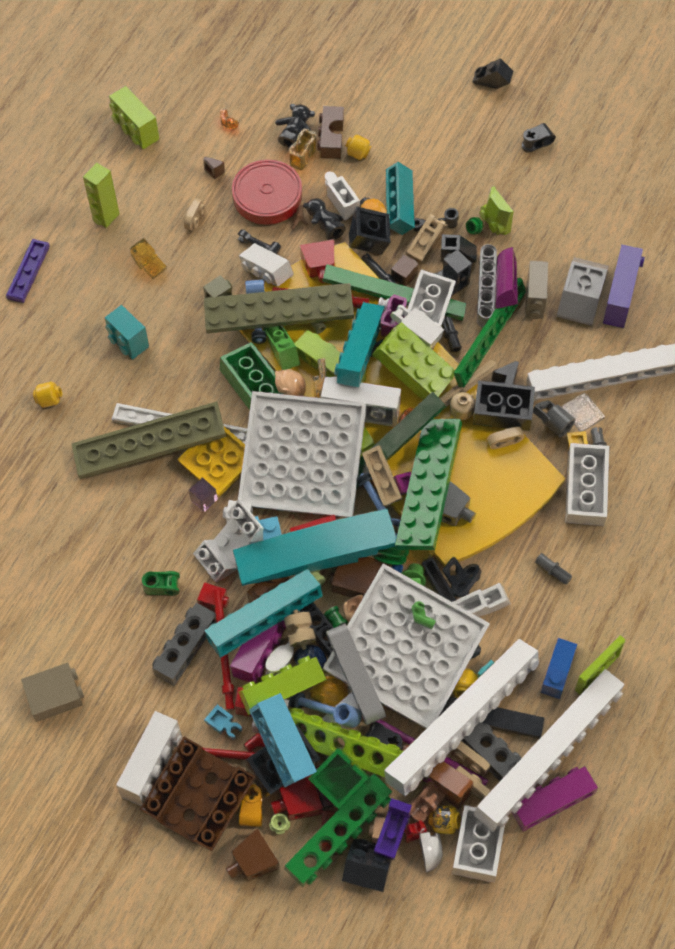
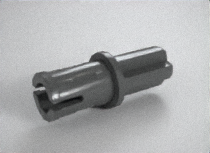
[535,553,572,584]

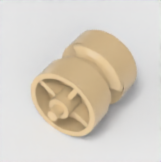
[284,610,316,650]

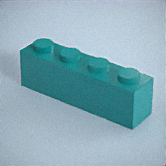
[386,162,415,235]

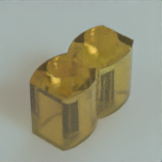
[289,129,317,171]

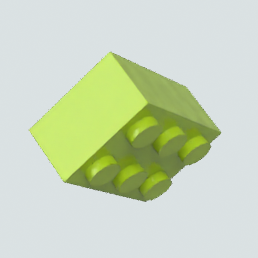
[109,86,159,149]

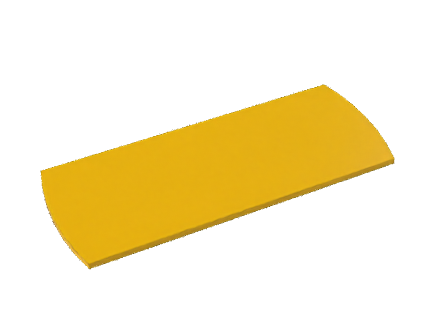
[239,242,565,567]

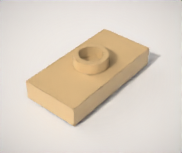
[456,766,491,801]

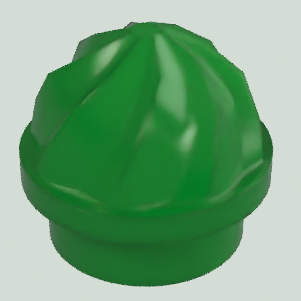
[466,217,484,235]

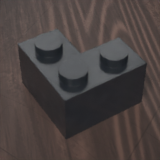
[434,250,472,297]

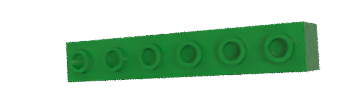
[284,774,393,888]

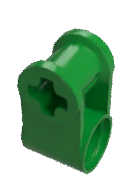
[142,571,180,596]

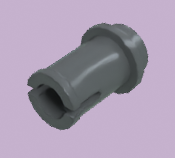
[590,427,607,446]

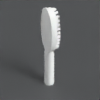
[265,642,294,675]

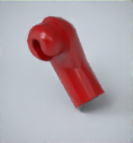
[243,733,265,752]

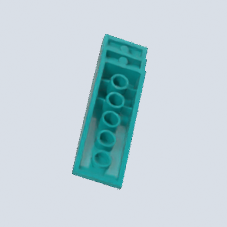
[233,509,396,586]

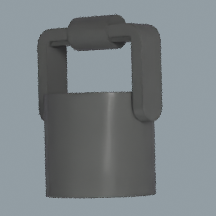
[533,400,576,438]

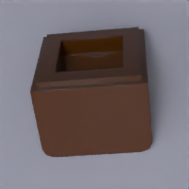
[203,157,225,179]

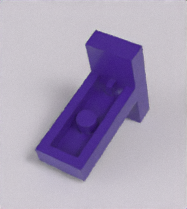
[374,798,412,860]

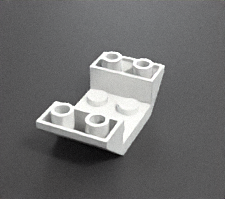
[193,499,263,582]

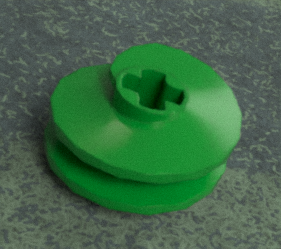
[372,547,409,565]

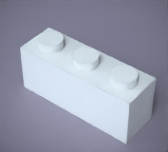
[239,243,293,287]

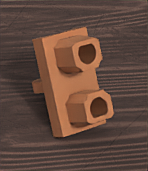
[410,781,445,823]

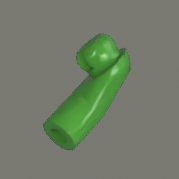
[411,601,436,630]

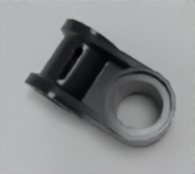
[521,123,556,152]
[364,722,403,750]

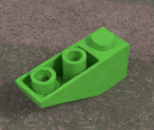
[263,326,300,370]

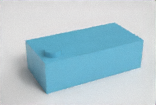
[249,693,317,788]

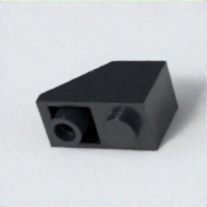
[472,58,514,89]
[441,234,477,263]

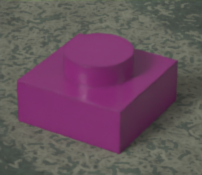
[394,471,411,495]

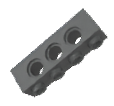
[152,603,216,686]
[461,722,522,781]

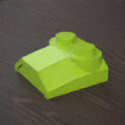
[479,186,514,235]

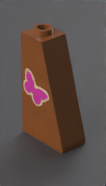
[402,741,474,810]

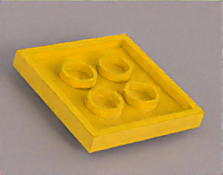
[177,426,245,498]

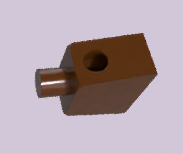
[225,829,280,882]

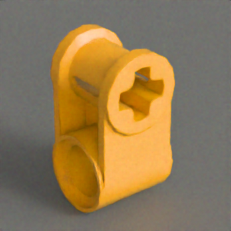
[239,784,263,827]

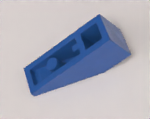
[541,638,577,699]

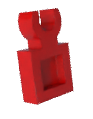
[404,820,427,843]

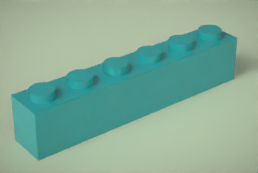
[334,302,385,387]
[205,569,323,658]

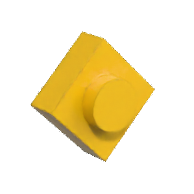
[566,431,588,450]

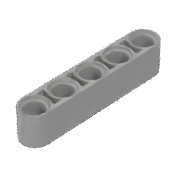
[477,244,497,328]
[326,624,386,725]

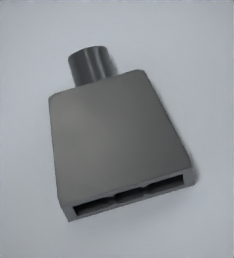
[441,481,476,526]

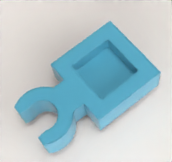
[204,704,242,740]

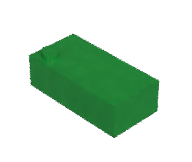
[219,342,284,410]

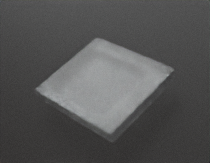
[561,392,605,432]

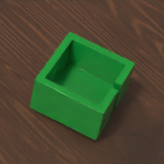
[308,748,370,809]

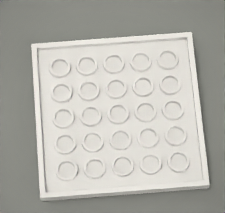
[238,391,367,518]
[322,564,490,729]

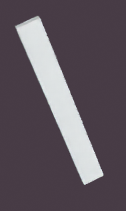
[112,403,247,444]

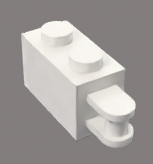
[325,172,360,220]
[390,305,444,349]

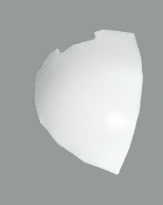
[419,832,443,872]

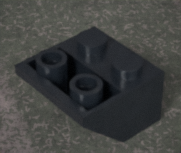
[342,838,392,892]

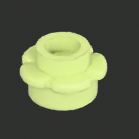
[269,814,290,834]

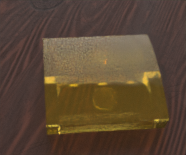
[313,358,326,398]

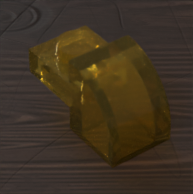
[130,238,167,279]

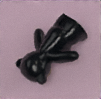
[275,104,315,149]
[303,198,346,240]

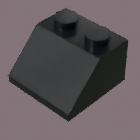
[349,206,391,255]

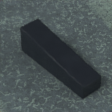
[421,557,456,602]

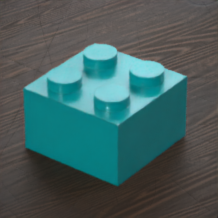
[104,304,149,360]

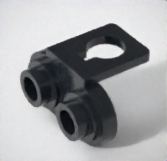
[442,557,482,597]

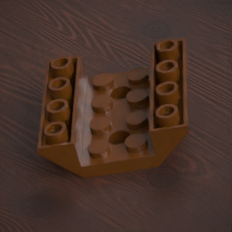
[140,736,256,852]

